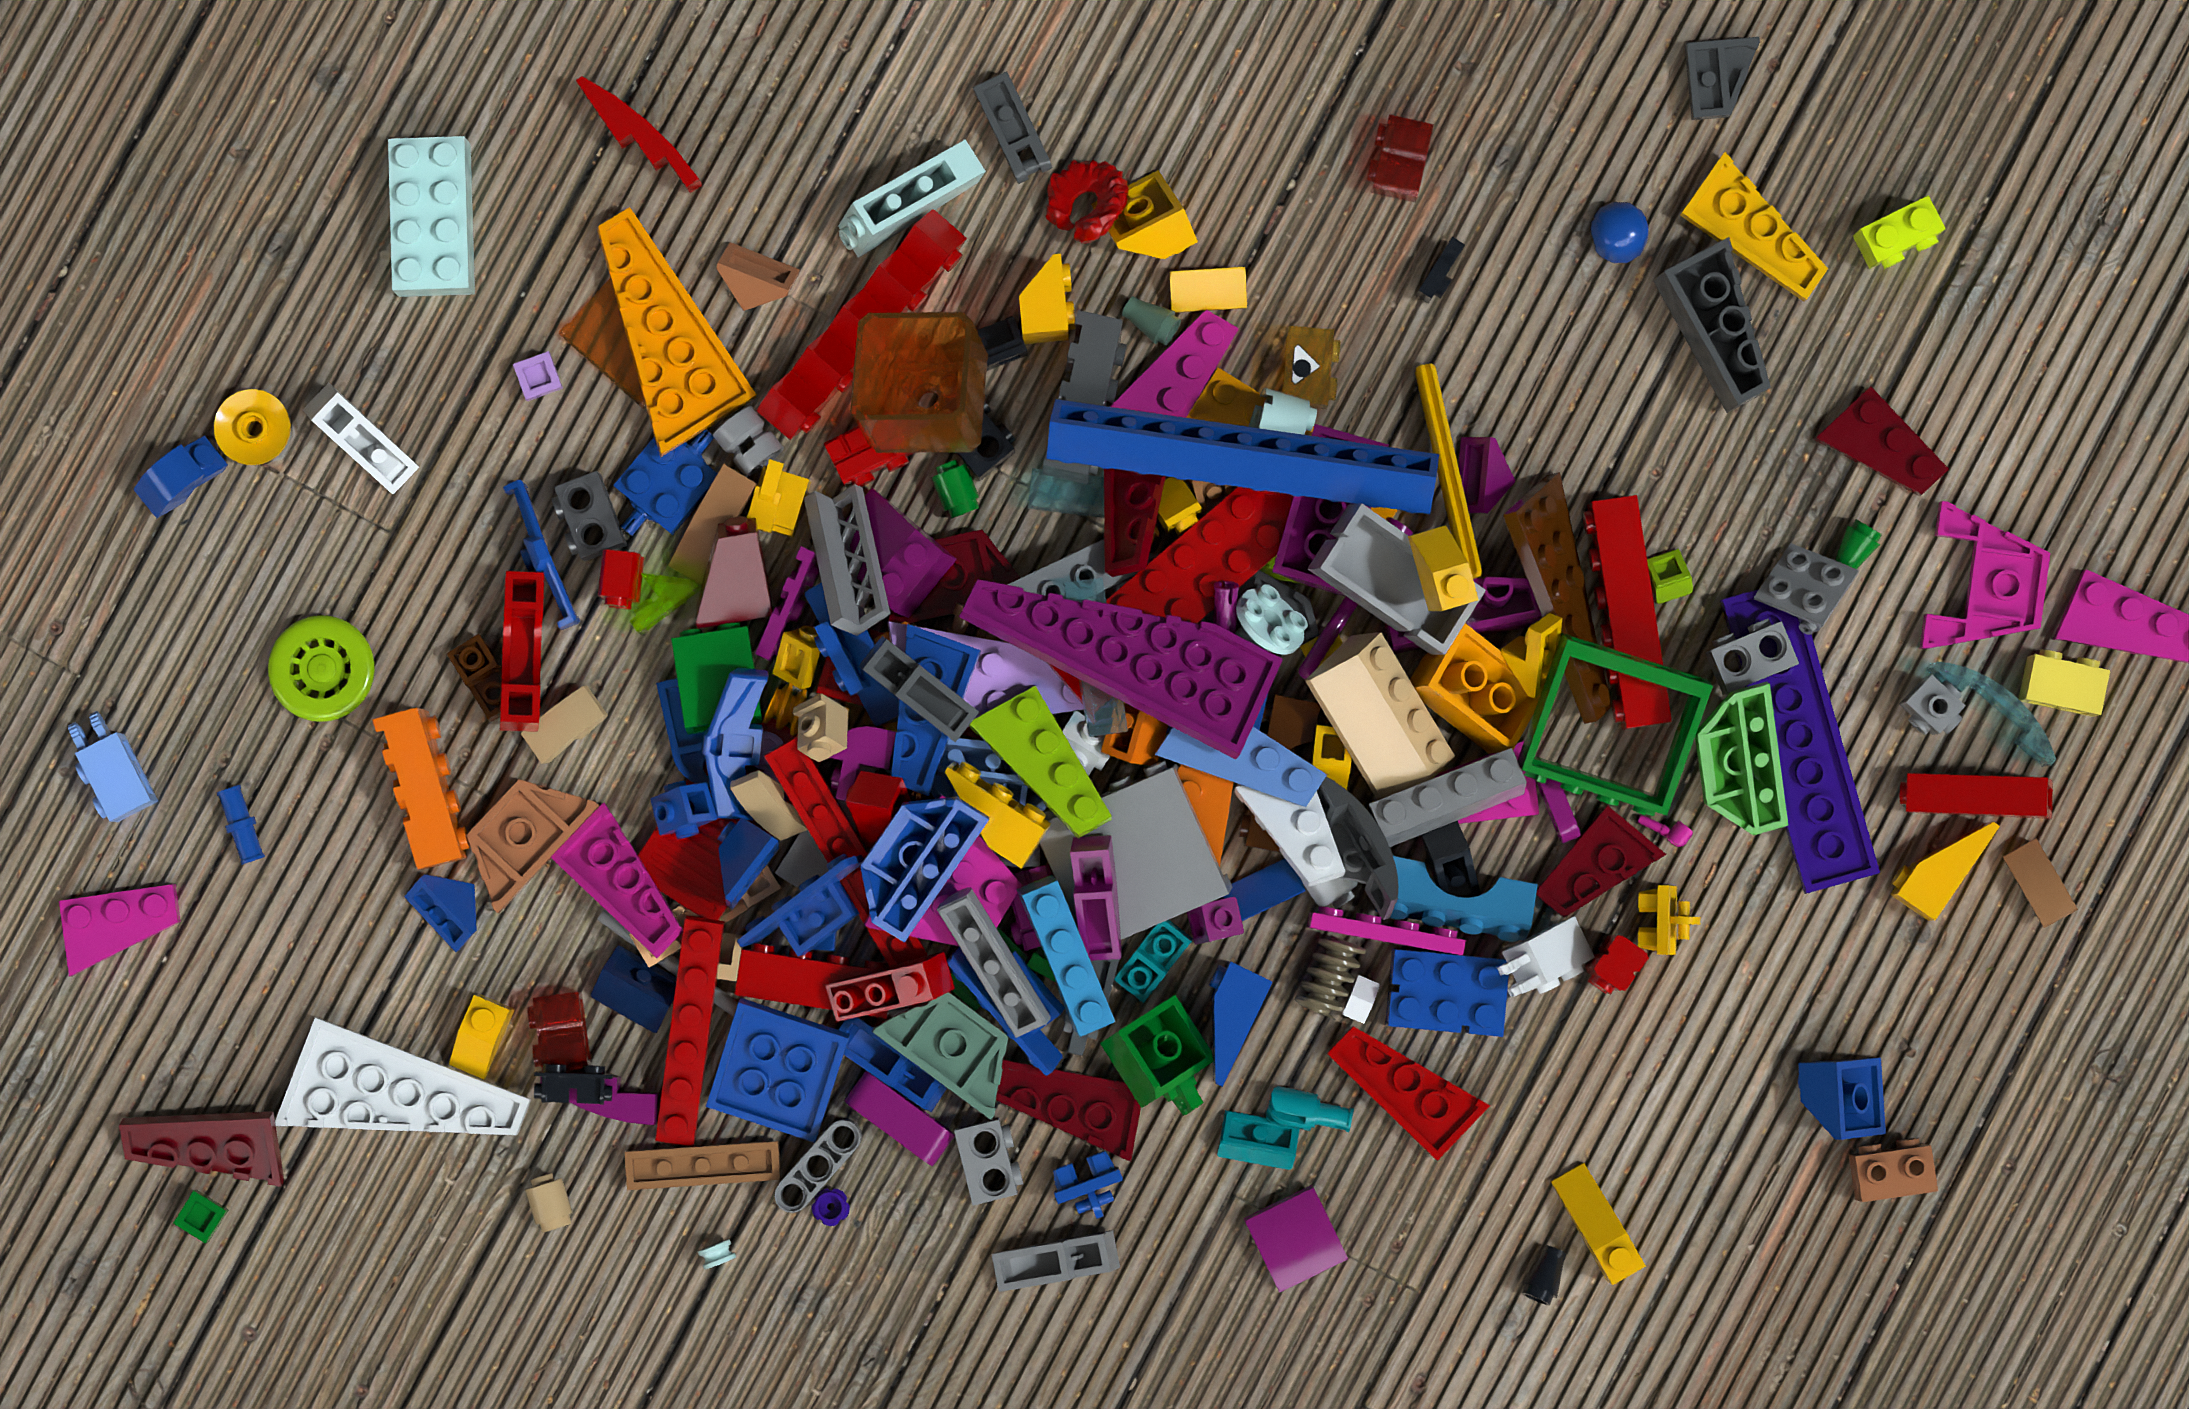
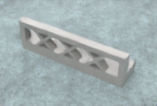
[804,484,890,636]

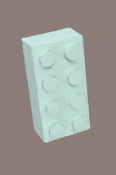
[388,136,475,297]

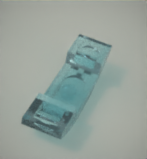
[1925,662,2056,767]

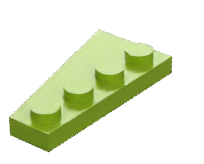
[969,686,1112,838]

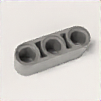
[774,1118,862,1213]

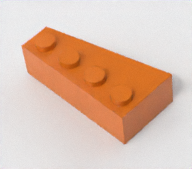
[372,707,470,870]
[1177,764,1234,867]

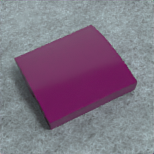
[1243,1185,1348,1293]

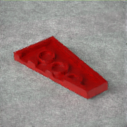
[1326,1026,1490,1161]

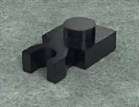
[1416,237,1465,304]

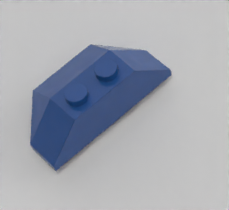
[860,797,989,942]

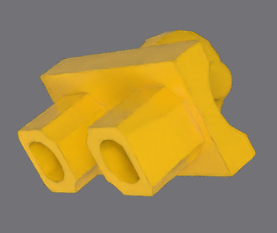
[1638,885,1701,955]

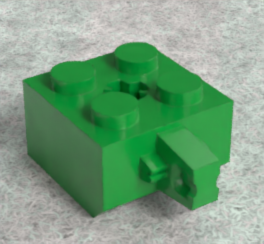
[1100,995,1213,1116]

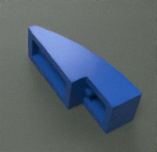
[839,1017,947,1112]

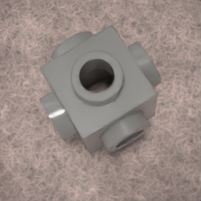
[1899,674,1966,735]

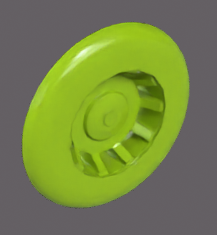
[268,615,375,722]

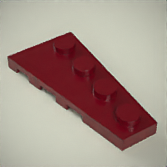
[1104,468,1166,577]
[996,1060,1141,1162]
[119,1111,284,1187]

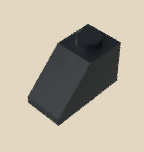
[1422,821,1481,898]

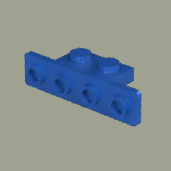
[805,582,899,726]
[737,854,864,956]
[947,946,1065,1076]

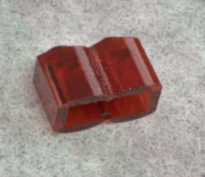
[1366,114,1434,202]
[527,991,591,1071]

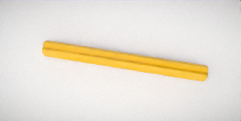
[1415,363,1482,579]

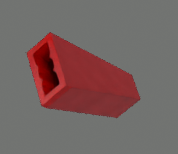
[1899,773,2053,819]

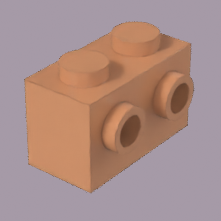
[1848,1138,1938,1202]

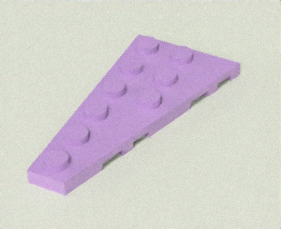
[887,622,1116,727]

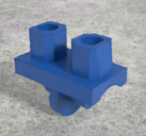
[1053,1151,1123,1219]

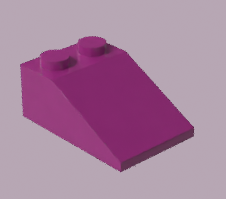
[845,488,957,618]

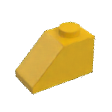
[1408,525,1479,611]
[449,994,515,1080]

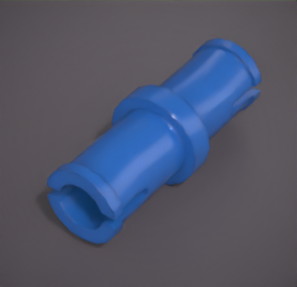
[217,785,265,865]

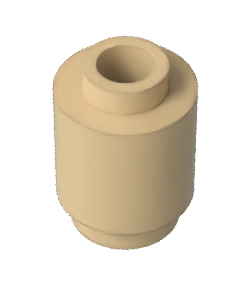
[525,1173,573,1233]

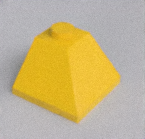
[1091,170,1198,259]

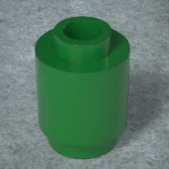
[931,460,980,519]

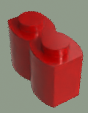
[598,549,645,610]

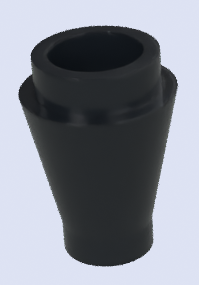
[1522,1245,1567,1306]

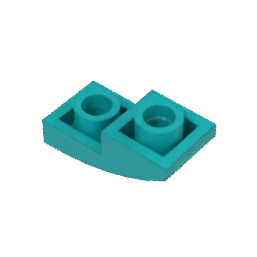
[1114,920,1193,1003]

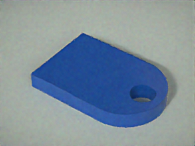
[656,678,710,787]

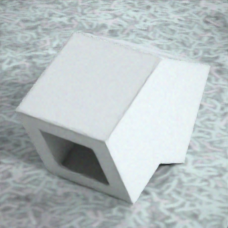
[1342,975,1380,1024]

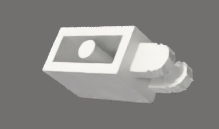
[1497,916,1595,997]

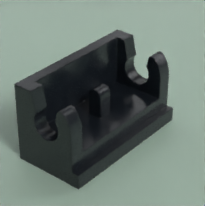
[942,316,1028,383]

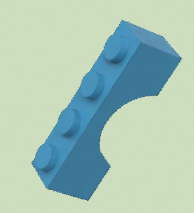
[1375,856,1538,942]
[1016,874,1115,1037]

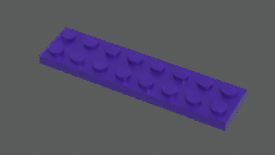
[1720,589,1880,894]

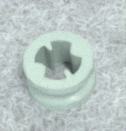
[698,1239,736,1270]

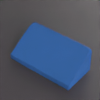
[1223,859,1306,921]

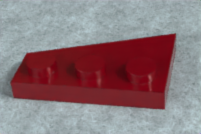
[1814,386,1949,496]
[1536,805,1667,918]

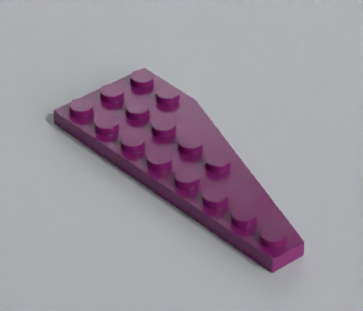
[959,580,1283,760]

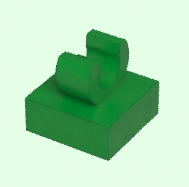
[173,1189,229,1244]

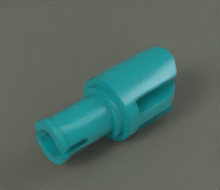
[1266,1086,1354,1132]

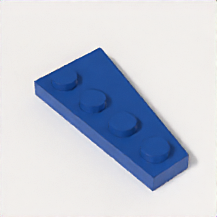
[891,624,981,796]

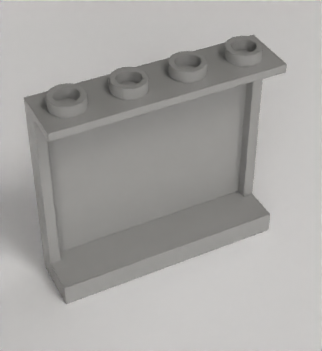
[1040,760,1233,939]

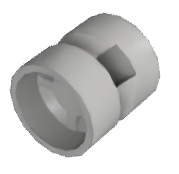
[712,406,784,478]

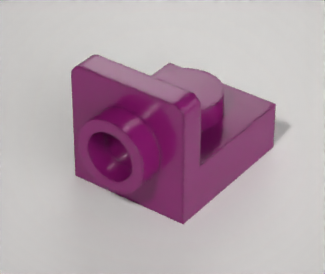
[1187,897,1244,945]

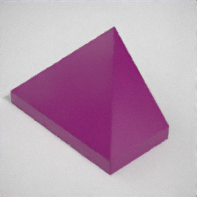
[1458,437,1516,514]

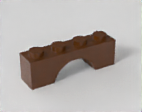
[1239,695,1320,853]

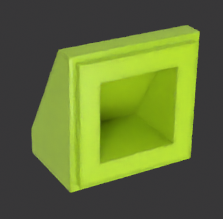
[1647,549,1693,604]

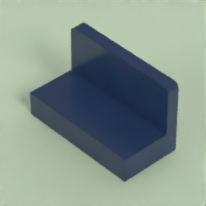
[591,945,677,1033]

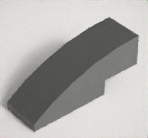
[859,636,979,742]

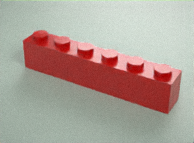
[1583,495,1672,730]

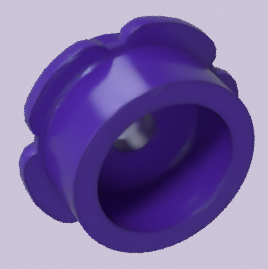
[812,1188,850,1226]

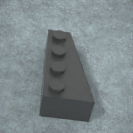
[1653,237,1771,413]
[1043,310,1127,484]

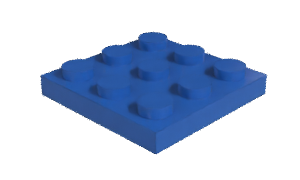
[706,998,850,1143]

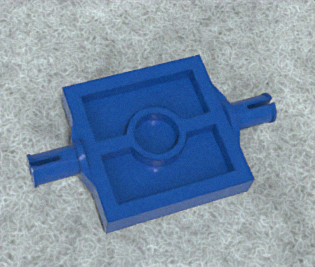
[613,430,718,536]

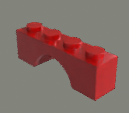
[499,571,544,732]

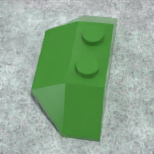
[1695,682,1788,836]

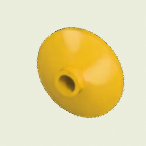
[214,389,291,465]

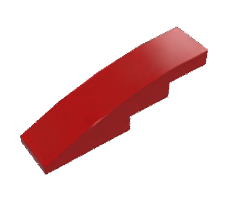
[576,76,702,194]

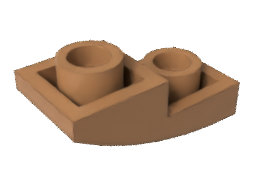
[2003,838,2078,928]

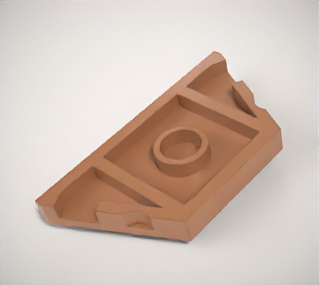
[466,779,600,913]

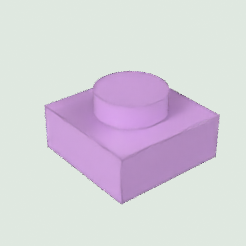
[513,351,563,401]

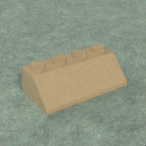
[1305,632,1455,800]

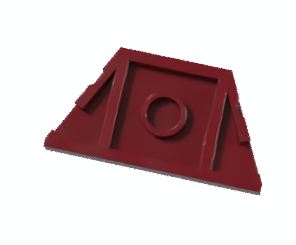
[888,529,1021,624]

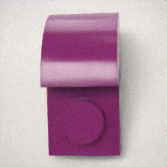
[829,726,897,801]

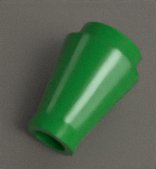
[1835,519,1882,569]

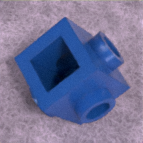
[650,781,717,839]

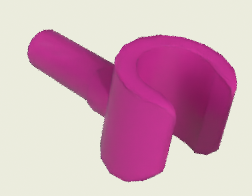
[1638,814,1693,847]

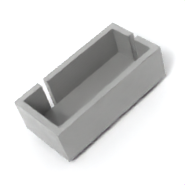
[1308,503,1486,655]

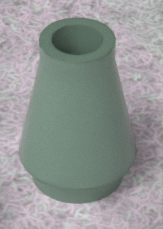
[1122,296,1181,346]

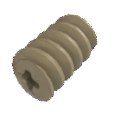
[1294,935,1367,1020]

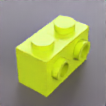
[1853,195,1946,269]

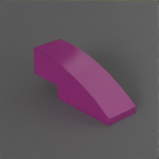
[1070,835,1122,961]
[540,1076,659,1125]

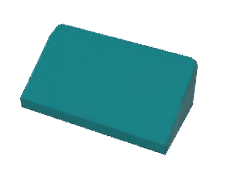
[1217,1110,1300,1170]

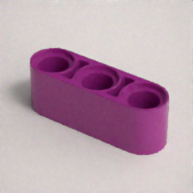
[844,1070,955,1166]

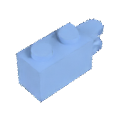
[68,711,158,822]

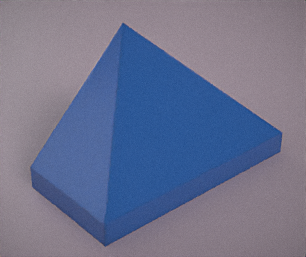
[404,874,477,952]

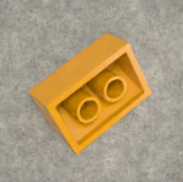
[1410,623,1540,754]

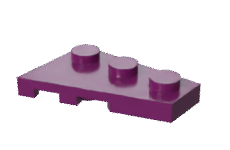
[755,546,820,662]

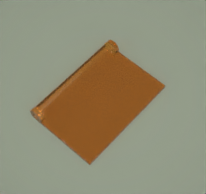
[559,278,646,409]

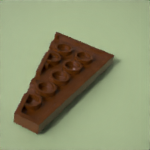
[1503,472,1612,724]

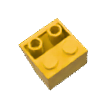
[1019,253,1075,344]

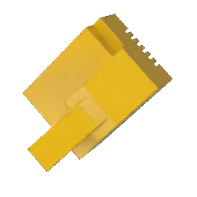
[747,459,811,538]

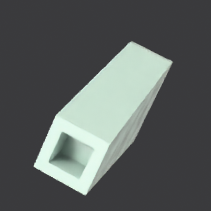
[838,139,986,258]

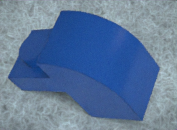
[133,435,228,519]

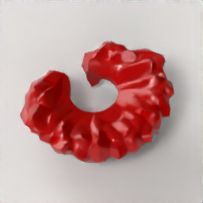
[1045,160,1129,244]

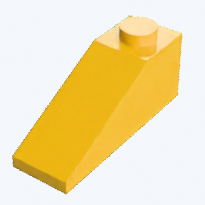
[1890,822,2000,921]
[1550,1163,1646,1285]

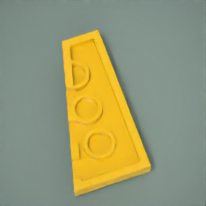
[1680,152,1828,302]

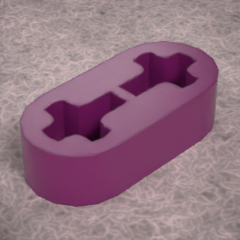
[1536,778,1581,844]

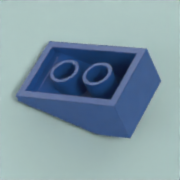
[1209,961,1273,1087]

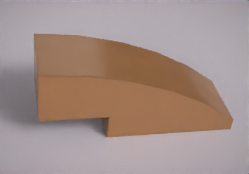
[668,464,757,586]

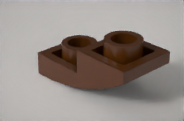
[447,633,502,722]

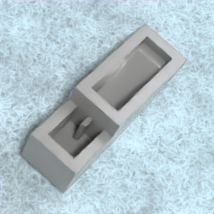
[991,1230,1120,1292]

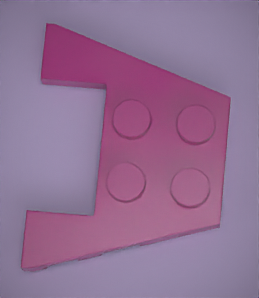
[1919,501,2051,649]
[864,794,1022,946]

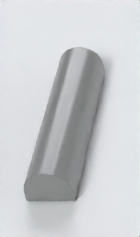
[937,887,1051,1038]

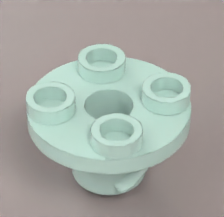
[1236,584,1308,655]

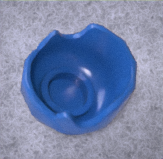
[1591,202,1649,263]

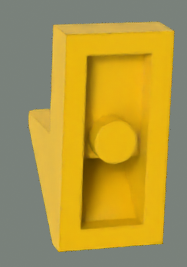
[1501,613,1562,699]

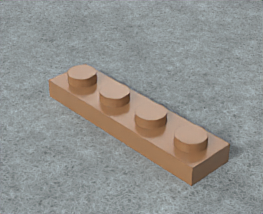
[624,1141,781,1190]

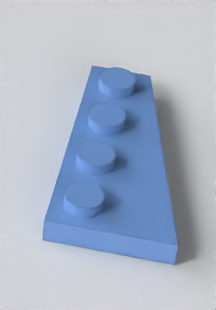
[1155,727,1327,807]

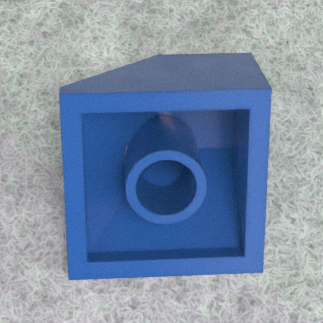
[717,818,779,910]
[1798,1057,1886,1140]

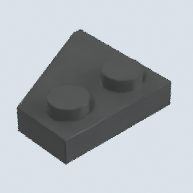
[1685,37,1760,120]

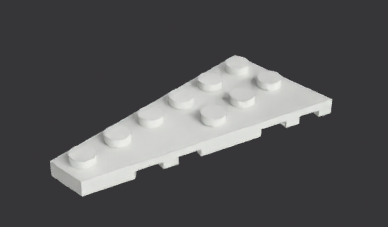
[275,1017,531,1135]

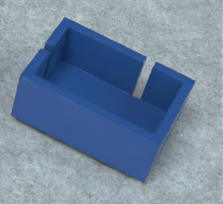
[1385,949,1509,1037]

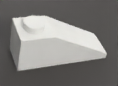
[303,382,419,494]

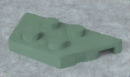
[871,992,1008,1120]

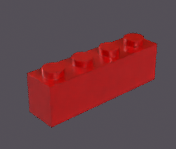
[735,943,889,1018]

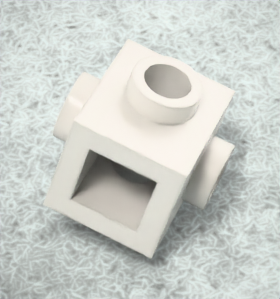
[1062,710,1110,776]

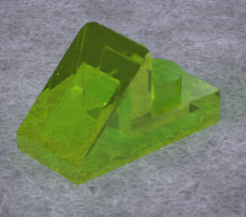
[629,573,701,635]

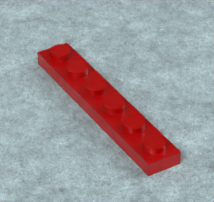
[655,916,725,1147]

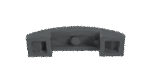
[1317,777,1399,920]

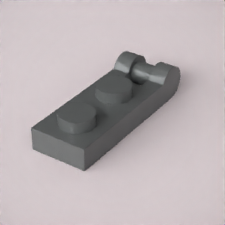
[973,71,1053,184]

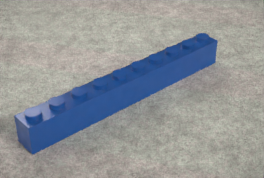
[1046,399,1439,514]

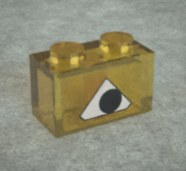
[1282,326,1340,410]

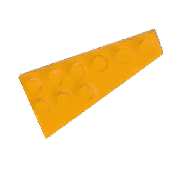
[597,207,757,458]

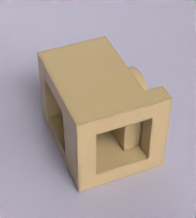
[793,694,848,762]

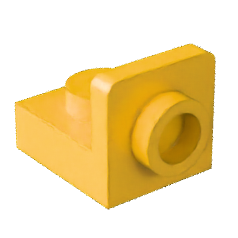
[772,626,821,690]

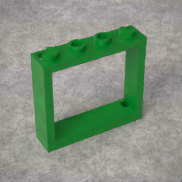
[1517,633,1713,816]

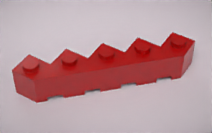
[756,209,967,440]

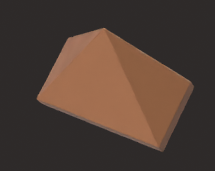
[716,242,800,311]

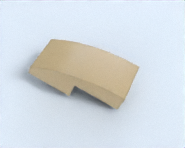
[521,685,608,764]
[730,770,808,841]

